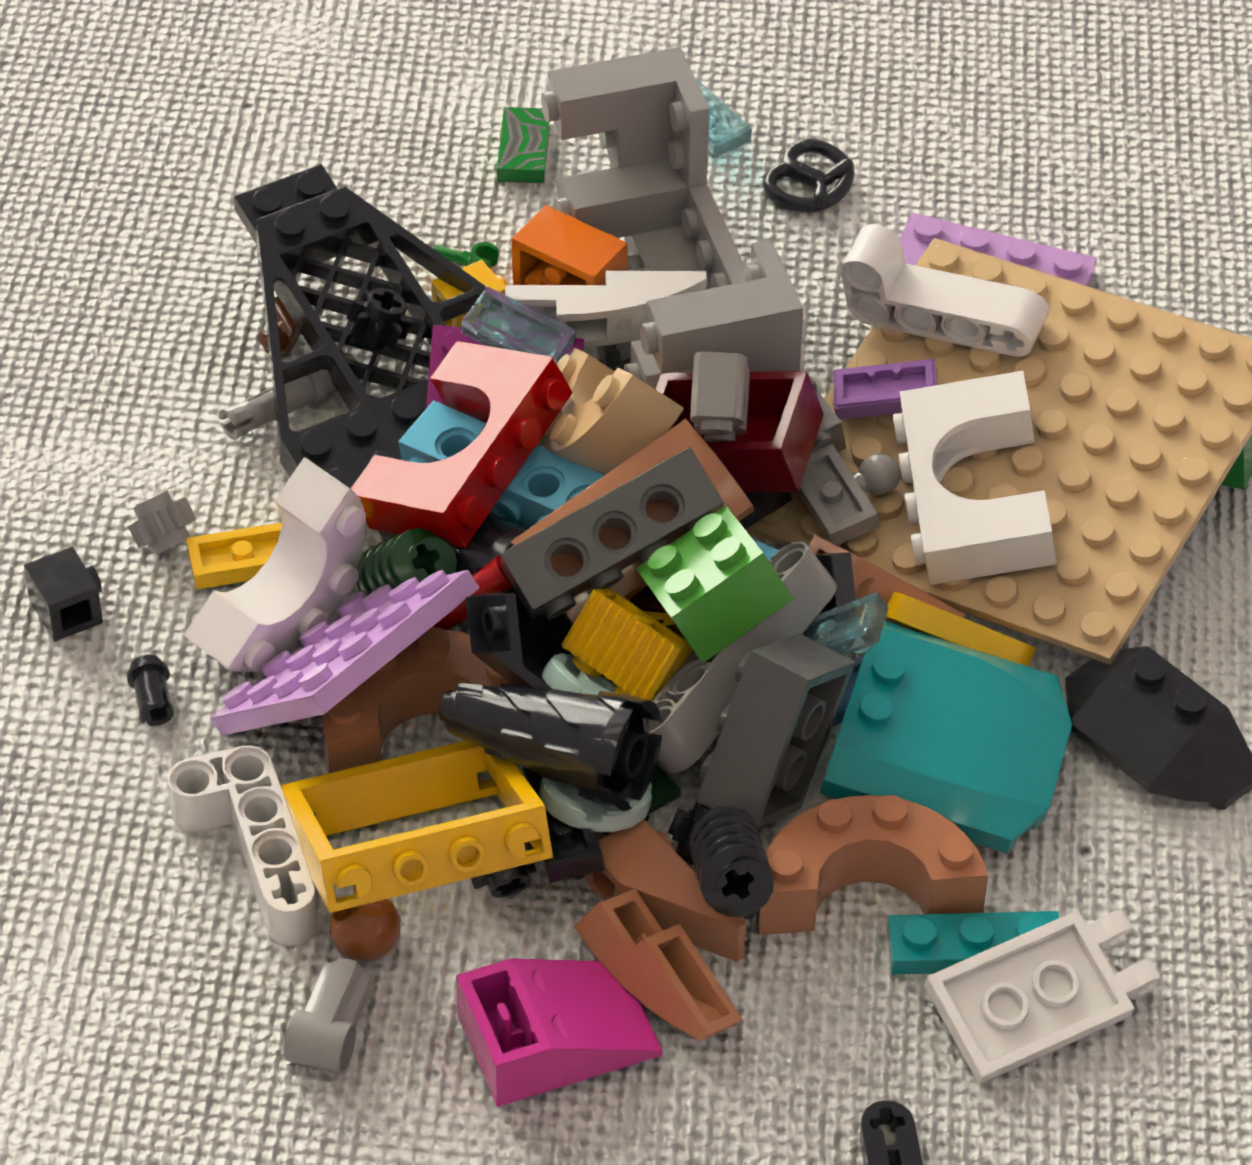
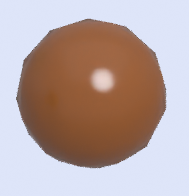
[329,899,401,962]

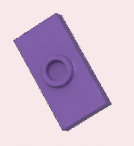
[833,359,938,420]

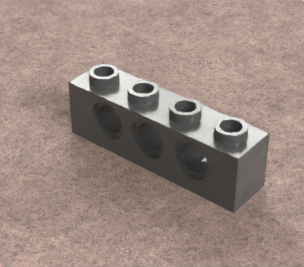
[500,447,724,620]

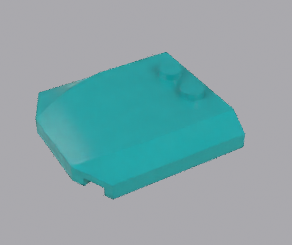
[819,618,1072,853]

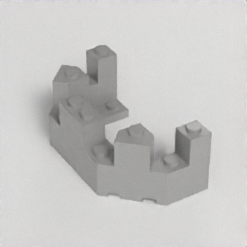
[541,47,804,389]

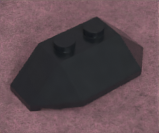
[1064,646,1252,810]

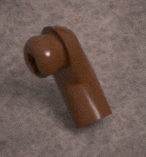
[259,296,301,356]

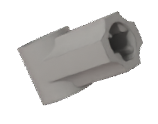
[283,957,373,1075]

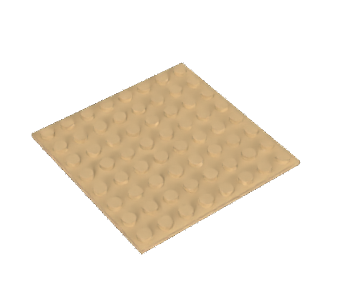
[745,238,1252,665]

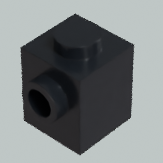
[24,546,103,642]

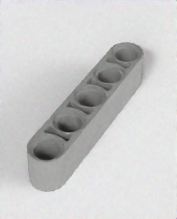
[648,541,837,774]

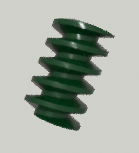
[356,528,457,596]

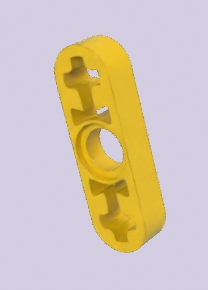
[883,591,1037,667]

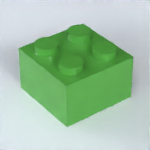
[636,506,794,663]

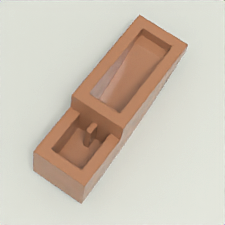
[574,889,743,1041]

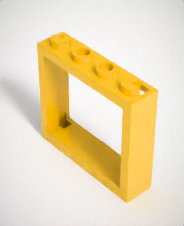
[280,741,553,913]

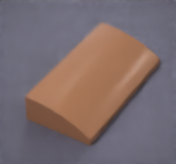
[511,419,754,625]

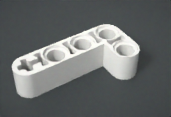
[841,224,1049,357]
[168,745,318,946]

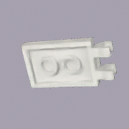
[924,909,1161,1085]

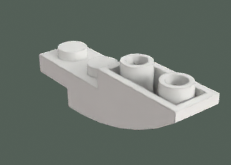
[504,270,707,348]

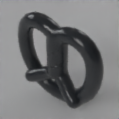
[763,139,855,212]

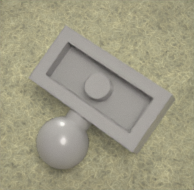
[798,443,900,545]

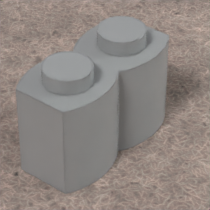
[690,351,750,442]

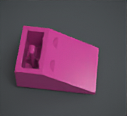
[456,958,663,1107]

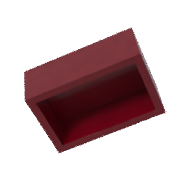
[656,371,824,492]

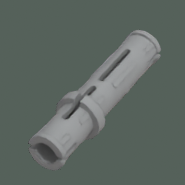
[219,353,361,440]

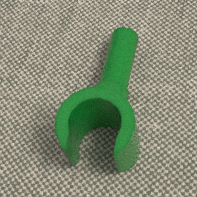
[433,242,499,269]

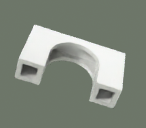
[893,371,1057,585]

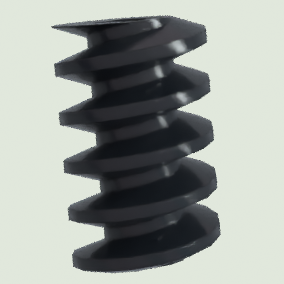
[689,806,774,917]

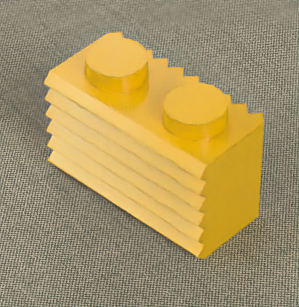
[561,588,694,701]

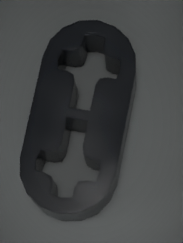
[860,1100,923,1165]

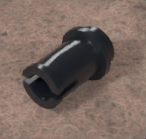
[126,654,174,726]

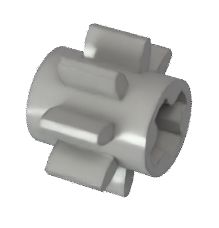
[127,491,197,555]

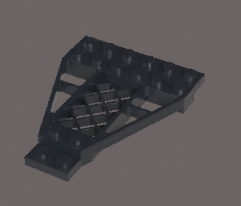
[234,164,553,489]

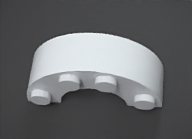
[183,457,366,672]

